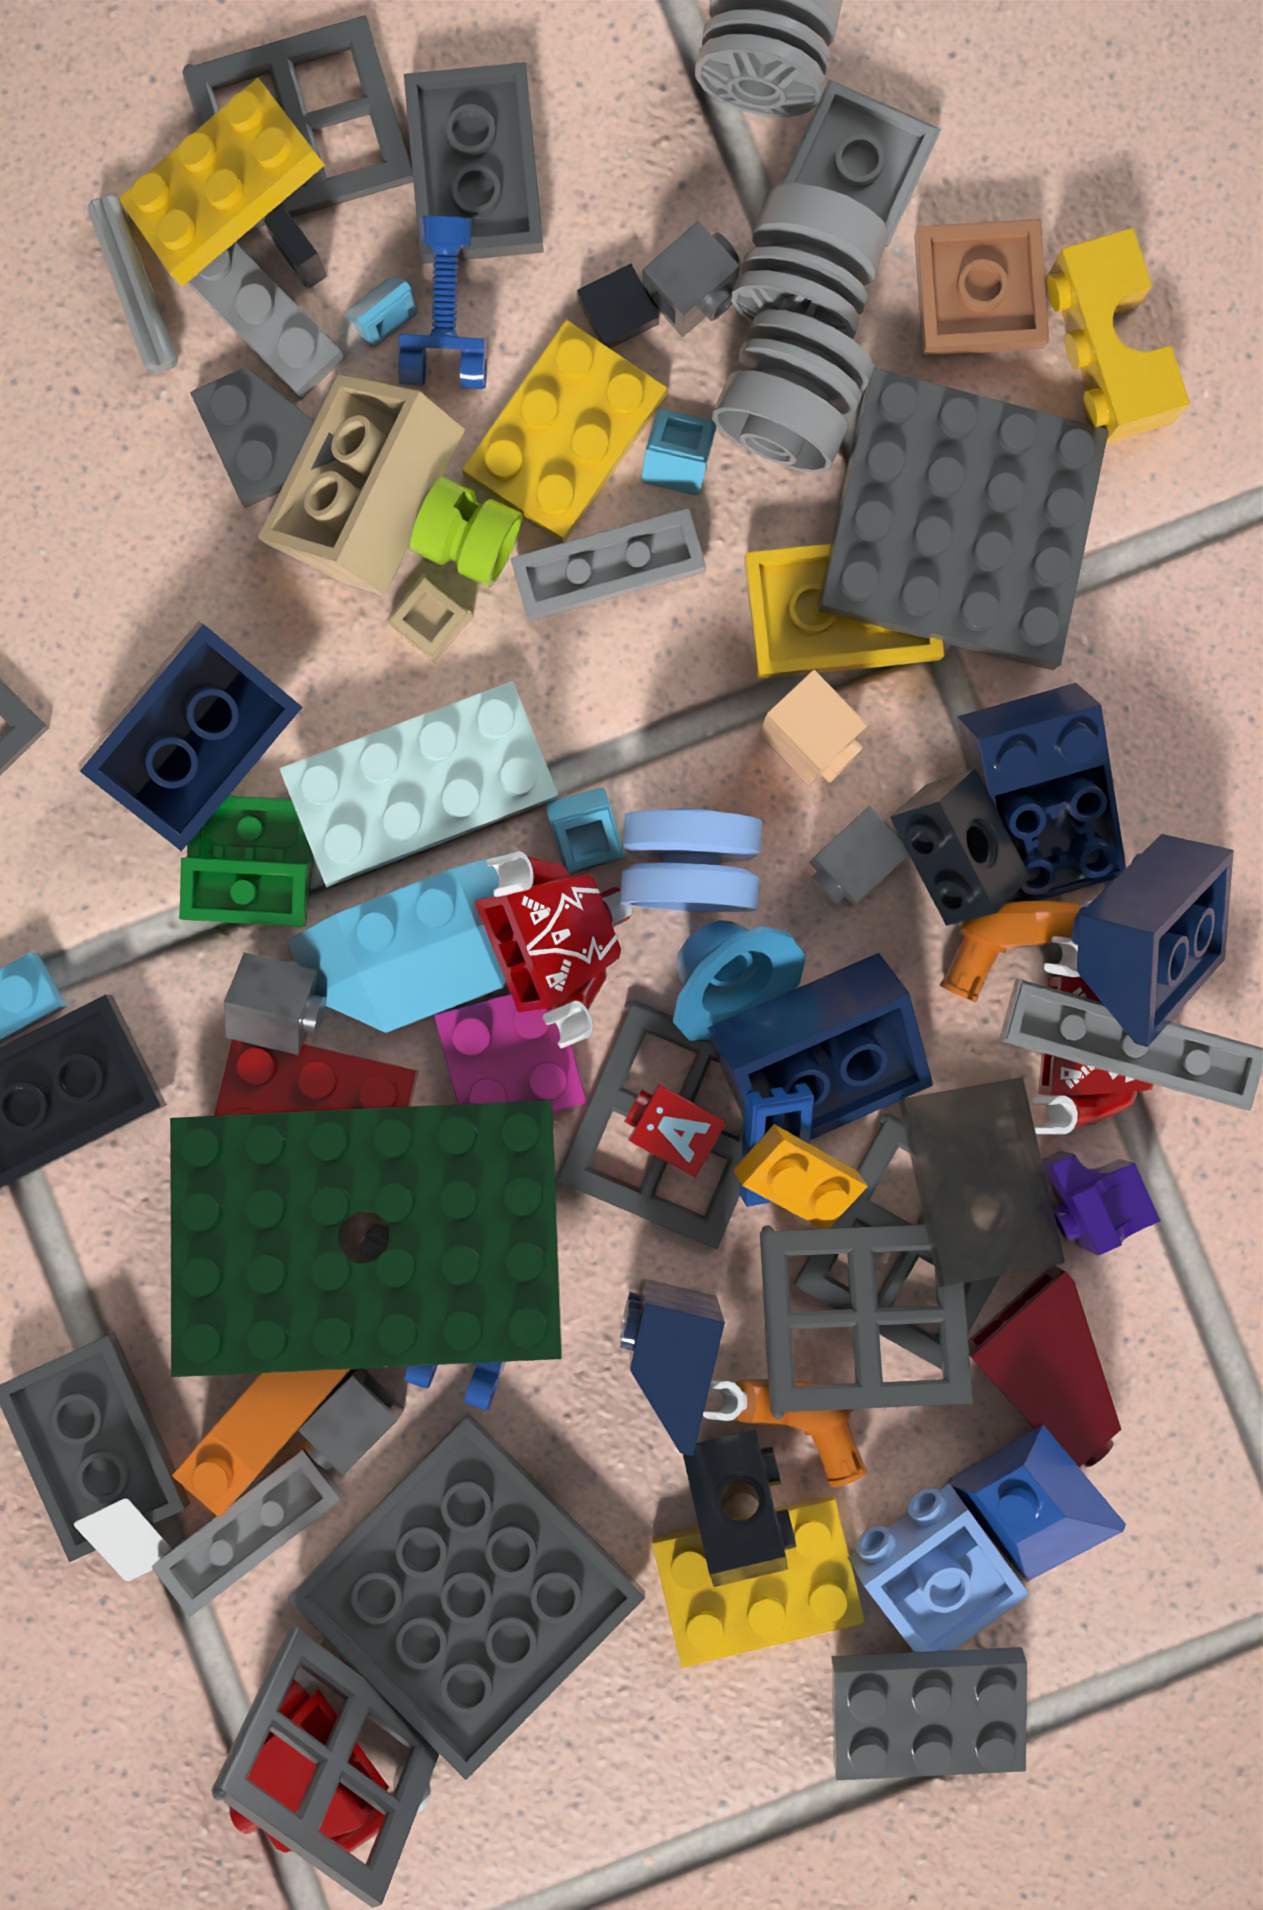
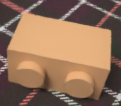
[759,669,868,786]

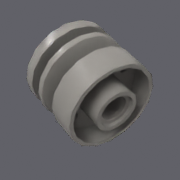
[695,0,843,117]
[731,183,889,339]
[712,309,875,473]

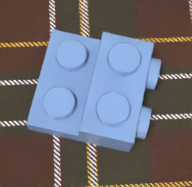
[848,1483,1030,1652]

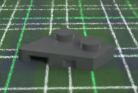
[190,367,336,508]

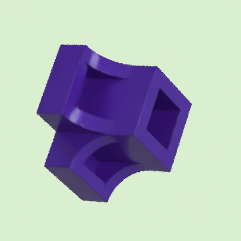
[1039,1151,1161,1256]

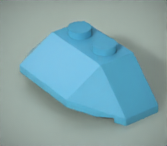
[287,851,517,1033]

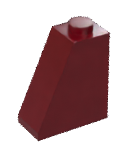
[968,1264,1122,1468]

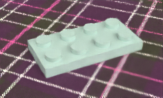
[279,681,558,888]

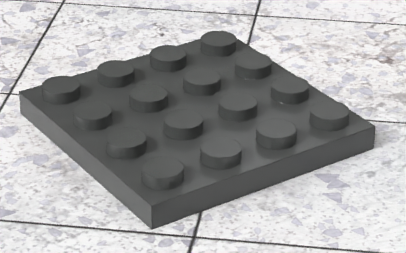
[817,368,1108,671]
[287,1413,645,1780]

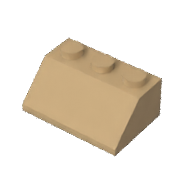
[258,374,465,596]

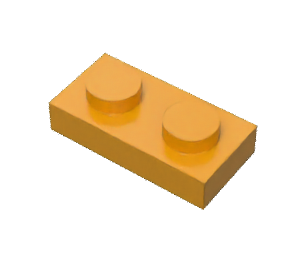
[733,1124,868,1229]

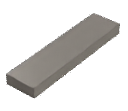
[999,979,1263,1111]

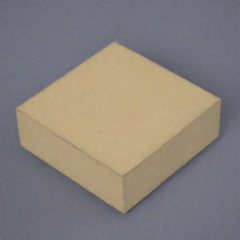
[385,574,473,663]

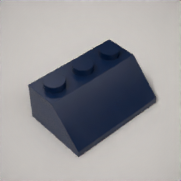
[78,621,303,852]
[1072,834,1234,1047]
[707,953,933,1140]
[620,1278,725,1456]

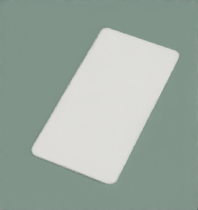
[74,1499,172,1581]

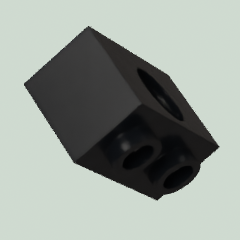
[890,768,1030,926]
[683,1429,797,1587]

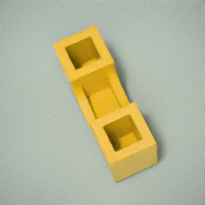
[1046,227,1190,444]

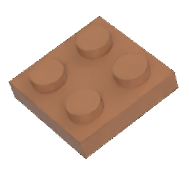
[914,219,1049,356]

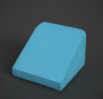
[345,277,418,348]
[641,408,717,495]
[546,788,625,874]

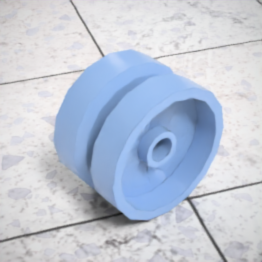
[620,808,762,912]

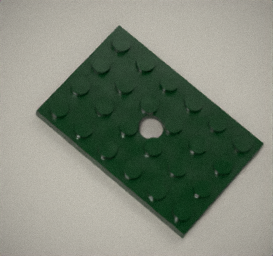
[170,1100,563,1377]

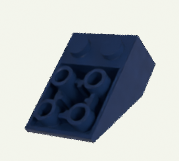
[957,683,1126,903]

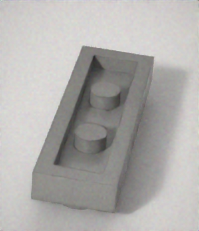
[187,242,345,400]
[510,508,706,622]
[151,1447,344,1618]

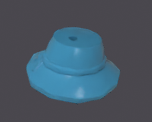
[673,920,806,1041]

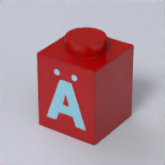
[624,1083,726,1178]

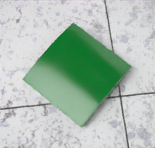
[179,795,313,927]

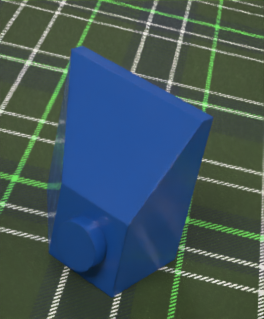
[946,1425,1126,1582]

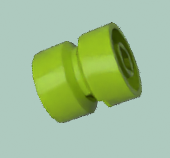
[409,476,523,588]

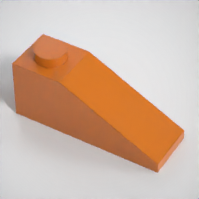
[172,1369,350,1518]

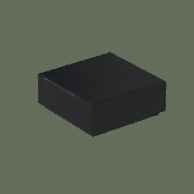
[264,203,327,288]
[577,263,659,348]

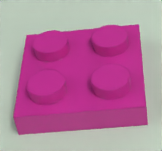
[434,994,587,1112]

